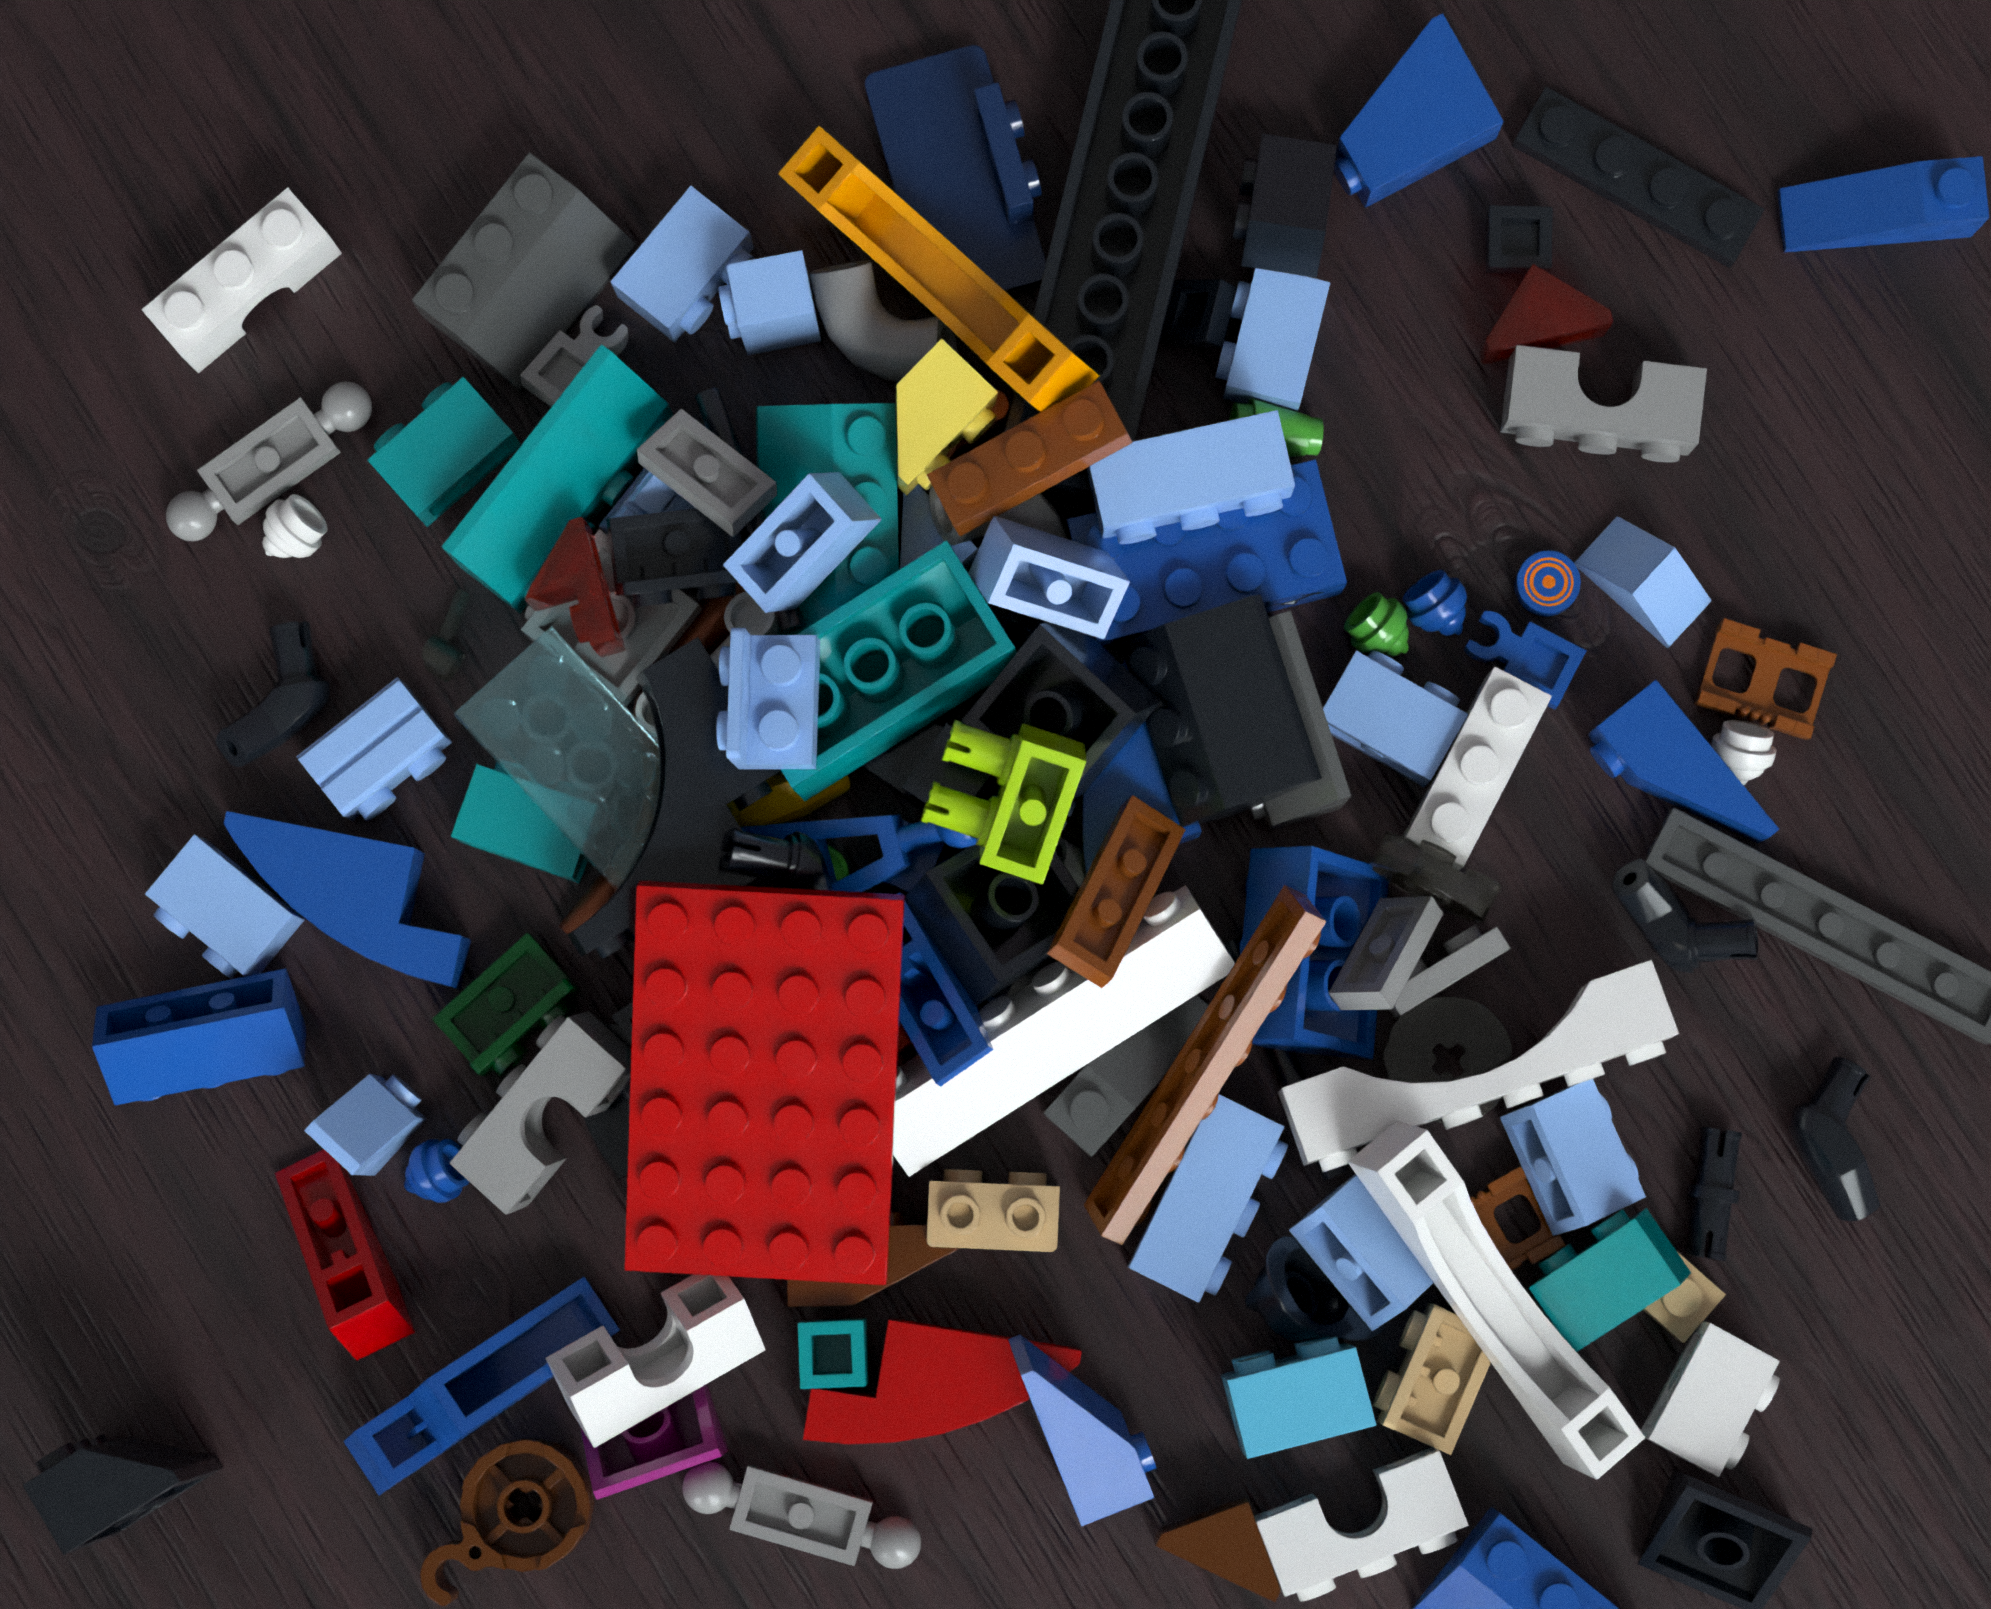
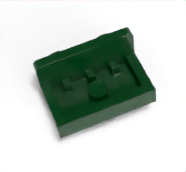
[432,932,581,1077]

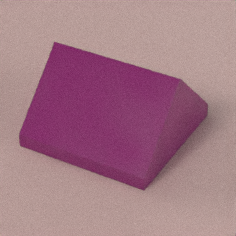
[580,1384,729,1500]

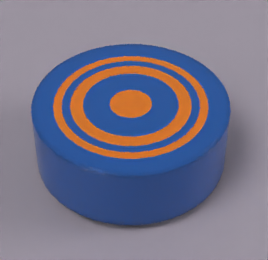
[1514,551,1581,617]

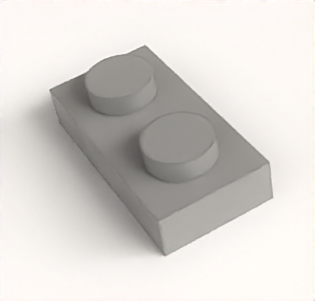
[637,409,777,537]
[1329,896,1443,1010]
[1389,924,1511,1018]

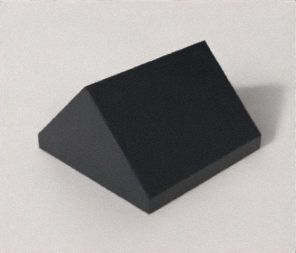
[1638,1470,1813,1609]

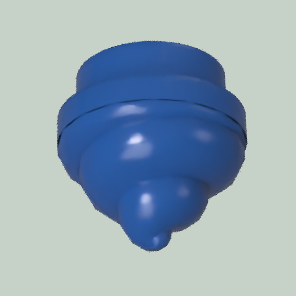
[1403,569,1467,636]
[404,1139,469,1203]

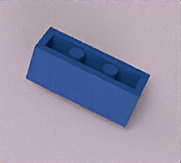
[92,968,306,1105]

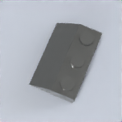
[411,152,637,392]
[1249,610,1351,832]

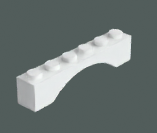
[1278,960,1679,1172]
[1348,1121,1645,1480]

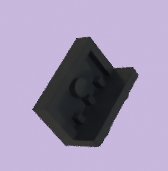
[606,508,742,607]

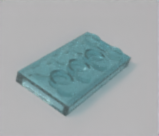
[454,626,660,890]

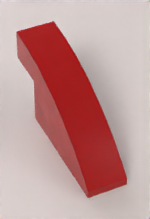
[803,1318,1082,1444]

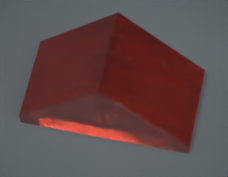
[1479,264,1613,365]

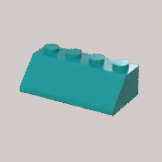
[441,344,674,613]
[755,403,899,635]
[781,540,1017,801]

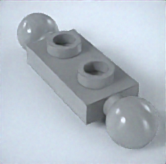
[166,381,372,541]
[682,1462,921,1569]

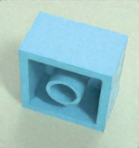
[1221,1336,1377,1459]

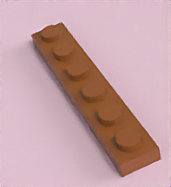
[1084,885,1327,1245]

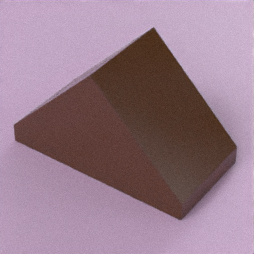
[1154,1497,1281,1603]

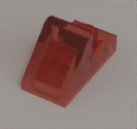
[525,517,626,658]

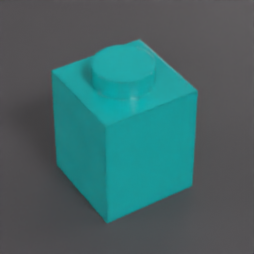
[798,1318,869,1389]

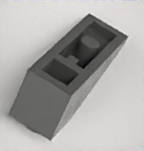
[1043,995,1209,1158]

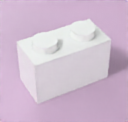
[1641,1321,1780,1477]

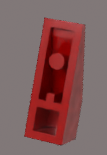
[275,1149,415,1360]

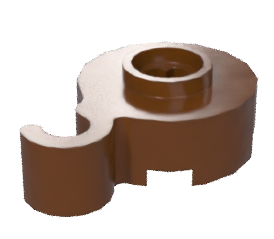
[420,1437,595,1606]

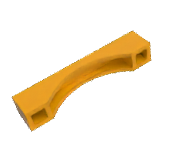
[778,126,1099,412]

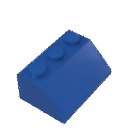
[1240,846,1390,1060]
[1411,1507,1619,1609]

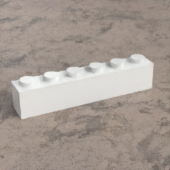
[893,885,1235,1176]

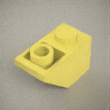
[896,338,998,495]

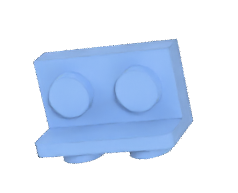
[717,628,820,769]

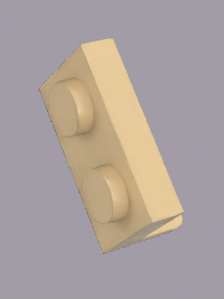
[927,1169,1060,1252]
[1373,1302,1491,1455]

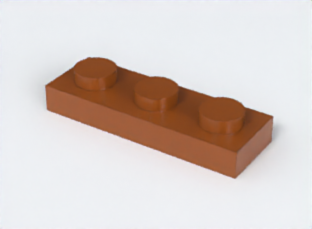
[927,381,1133,536]
[1047,795,1186,989]

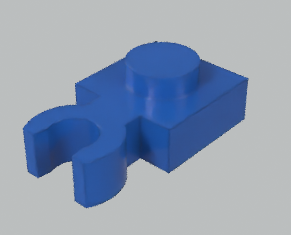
[1463,611,1587,710]

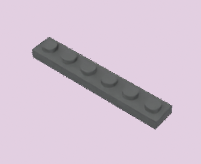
[1643,808,1991,1045]

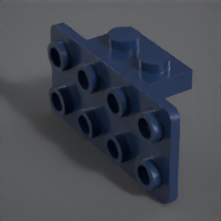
[865,45,1046,292]

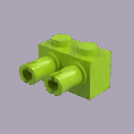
[921,720,1087,885]

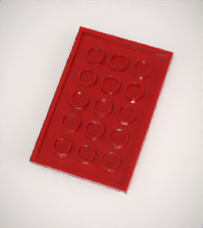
[625,880,905,1285]

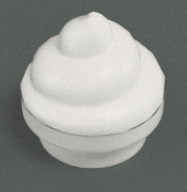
[262,494,328,558]
[1711,720,1777,785]

